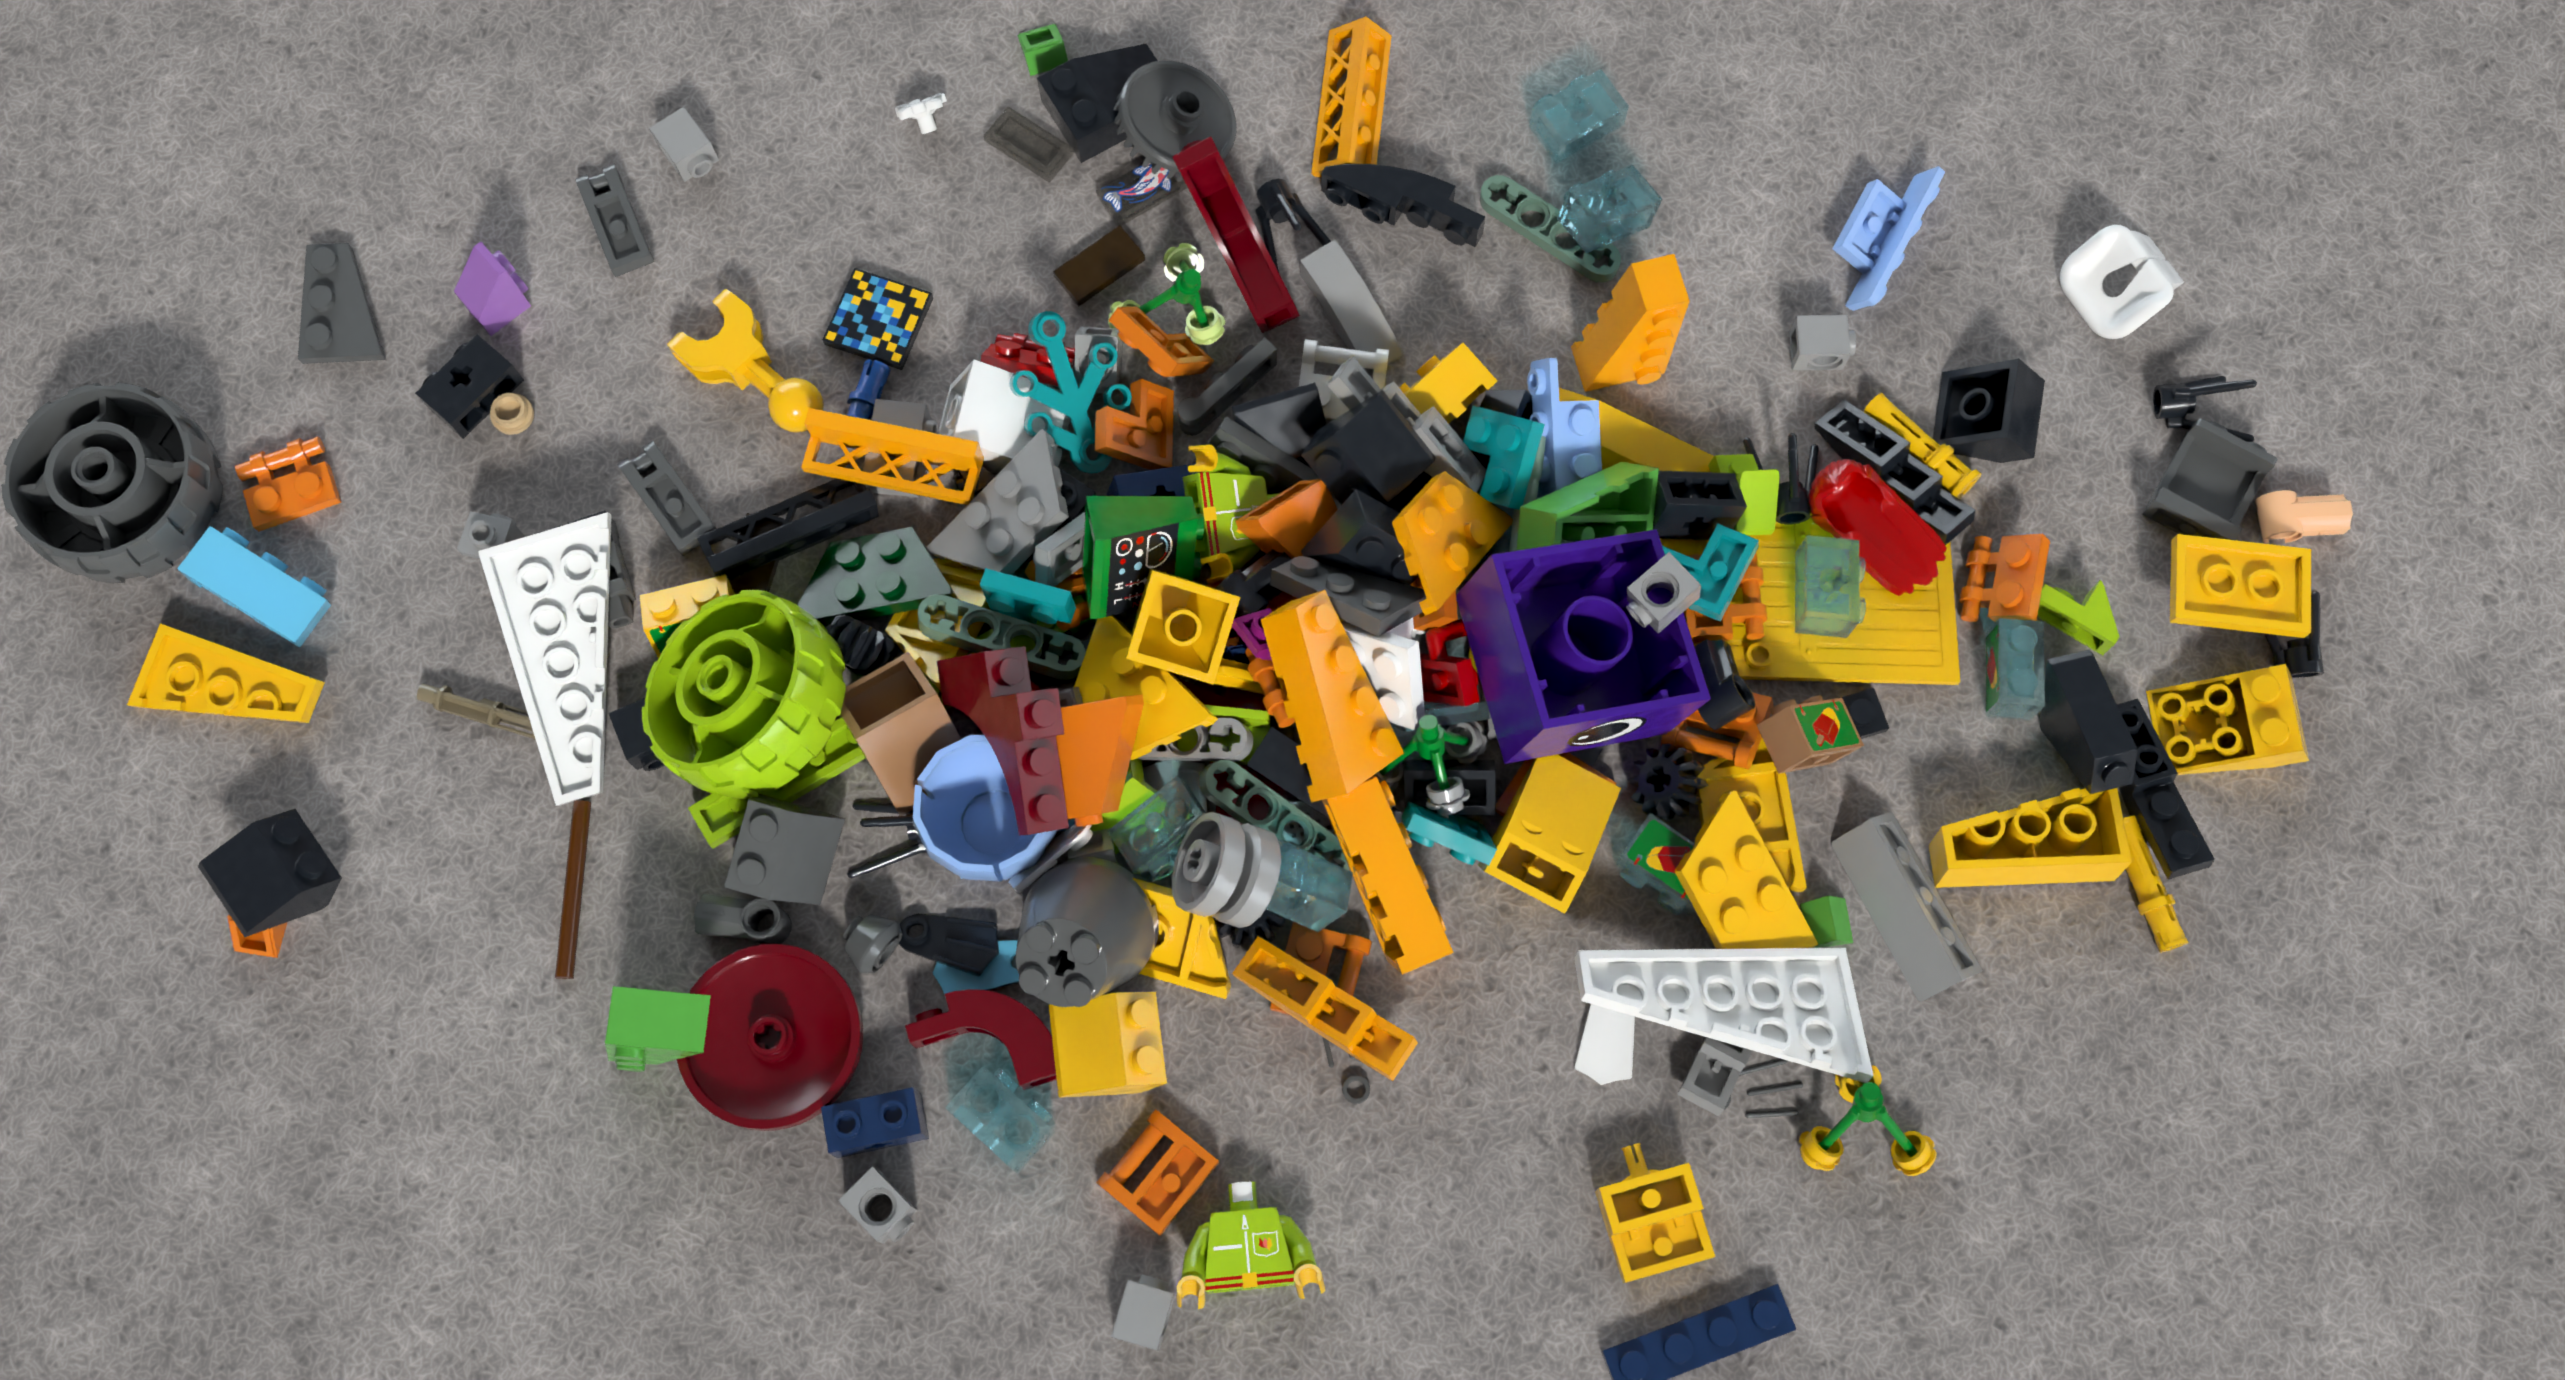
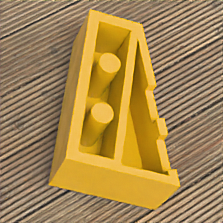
[1399,342,1498,424]

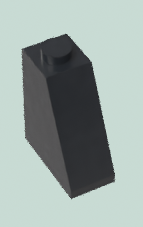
[2040,650,2138,794]

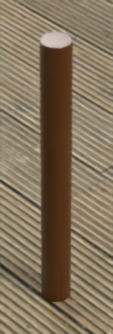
[555,800,591,979]

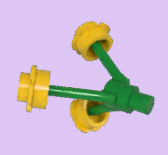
[1799,1065,1937,1176]

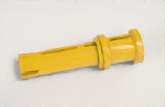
[1864,393,1982,499]

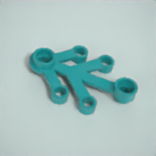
[1009,311,1132,474]

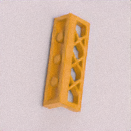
[1311,16,1392,178]
[801,408,984,505]

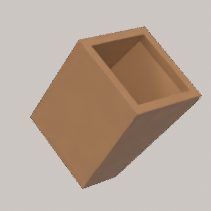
[840,652,961,816]

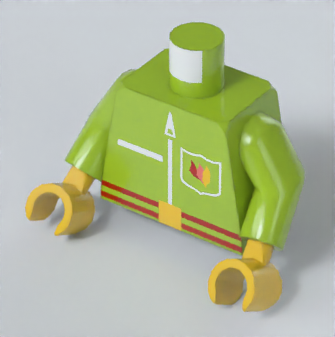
[1183,444,1279,584]
[1176,1181,1325,1309]

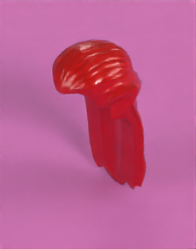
[1808,459,1947,596]

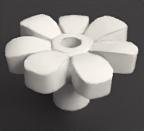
[895,93,947,134]

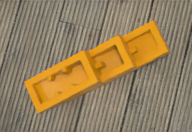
[1232,936,1418,1081]

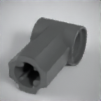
[694,894,792,944]

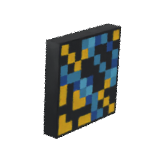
[822,268,933,370]

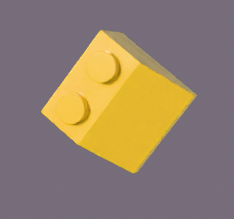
[1049,992,1167,1098]

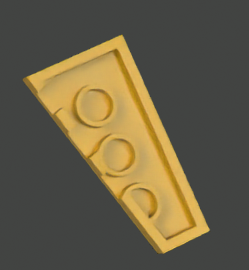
[127,624,325,723]

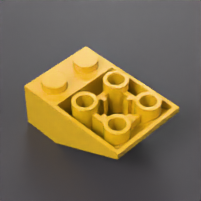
[2146,664,2309,775]
[1478,754,1621,914]

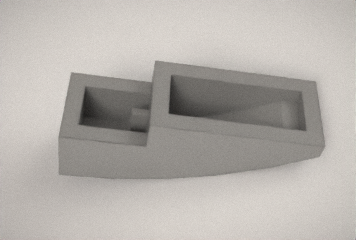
[1300,239,1404,376]

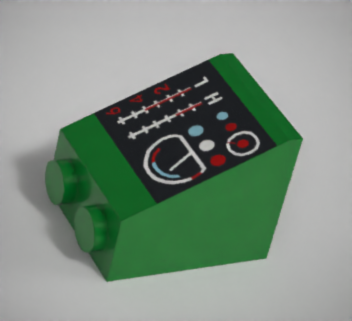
[1081,496,1204,619]

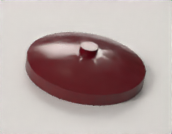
[677,944,863,1131]

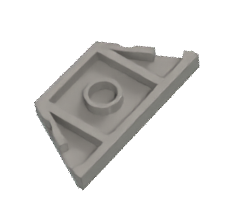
[926,429,1069,575]

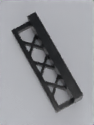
[697,479,879,581]

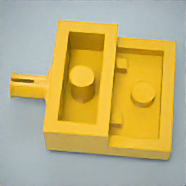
[1595,1143,1716,1284]

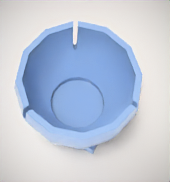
[913,735,1057,882]

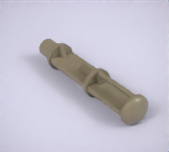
[417,683,536,740]

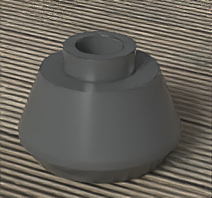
[843,914,903,973]

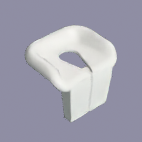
[2060,225,2184,339]

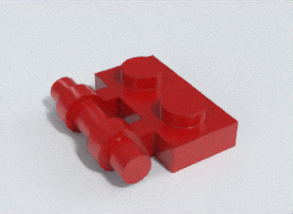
[980,333,1075,386]

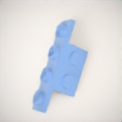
[1832,166,1945,311]
[1527,358,1602,499]

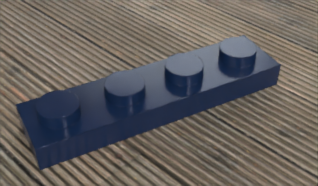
[1601,1284,1797,1380]

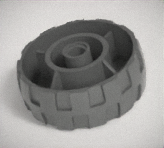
[1,382,223,583]

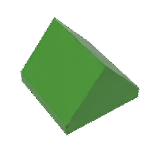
[1800,895,1854,948]

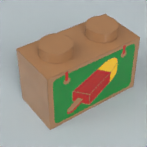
[1757,695,1864,774]

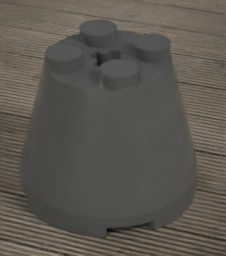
[1016,857,1159,1007]

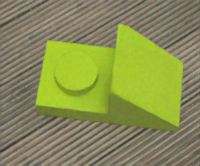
[1708,454,1780,536]
[2037,580,2120,656]

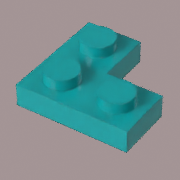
[1463,405,1545,510]
[1662,524,1759,622]
[980,568,1076,624]
[1401,802,1497,865]

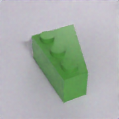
[1516,462,1659,551]
[605,986,711,1072]

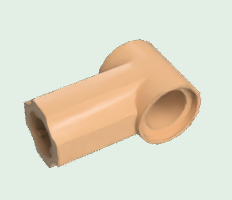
[2255,490,2353,544]

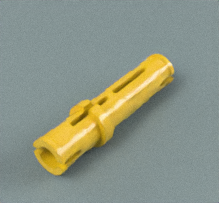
[2123,815,2189,953]

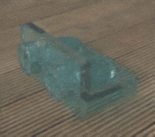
[1108,776,1206,882]

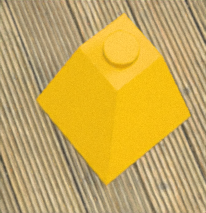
[1126,568,1240,685]

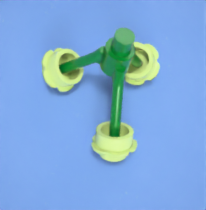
[1108,243,1226,345]

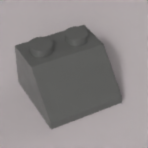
[724,793,845,905]

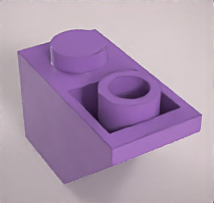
[454,241,531,336]

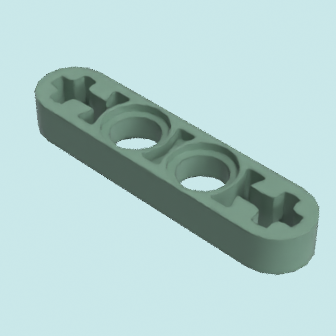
[1480,175,1621,283]
[918,594,1086,681]
[1199,760,1350,880]

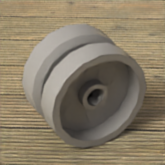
[1172,812,1281,928]

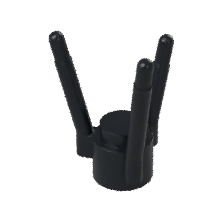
[1255,178,1331,272]
[2153,376,2257,442]
[1743,433,1819,525]
[2265,591,2324,678]
[847,801,927,878]

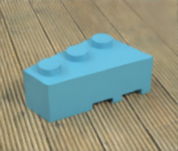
[177,526,331,648]

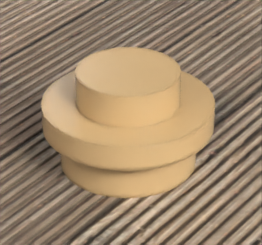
[490,393,534,435]

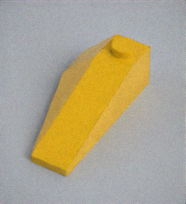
[1559,388,1714,472]

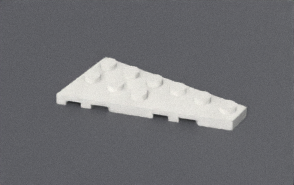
[478,512,611,806]
[1574,948,1873,1083]

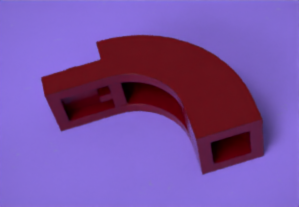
[905,989,1057,1090]

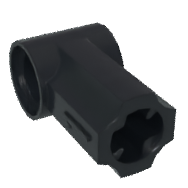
[1215,549,1292,619]
[1694,639,1756,730]

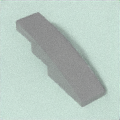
[1327,356,1487,492]
[1677,1037,1753,1117]

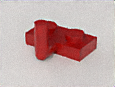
[1420,619,1480,707]

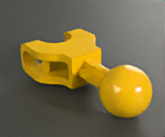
[667,289,824,433]

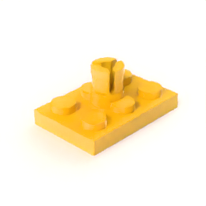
[2170,534,2311,638]

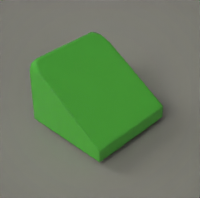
[1017,24,1068,76]

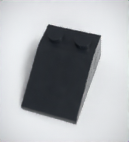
[1037,44,1158,163]

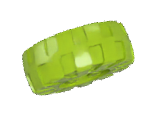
[642,590,846,799]

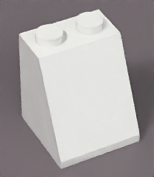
[938,359,1070,474]

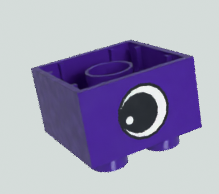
[1456,529,1711,764]

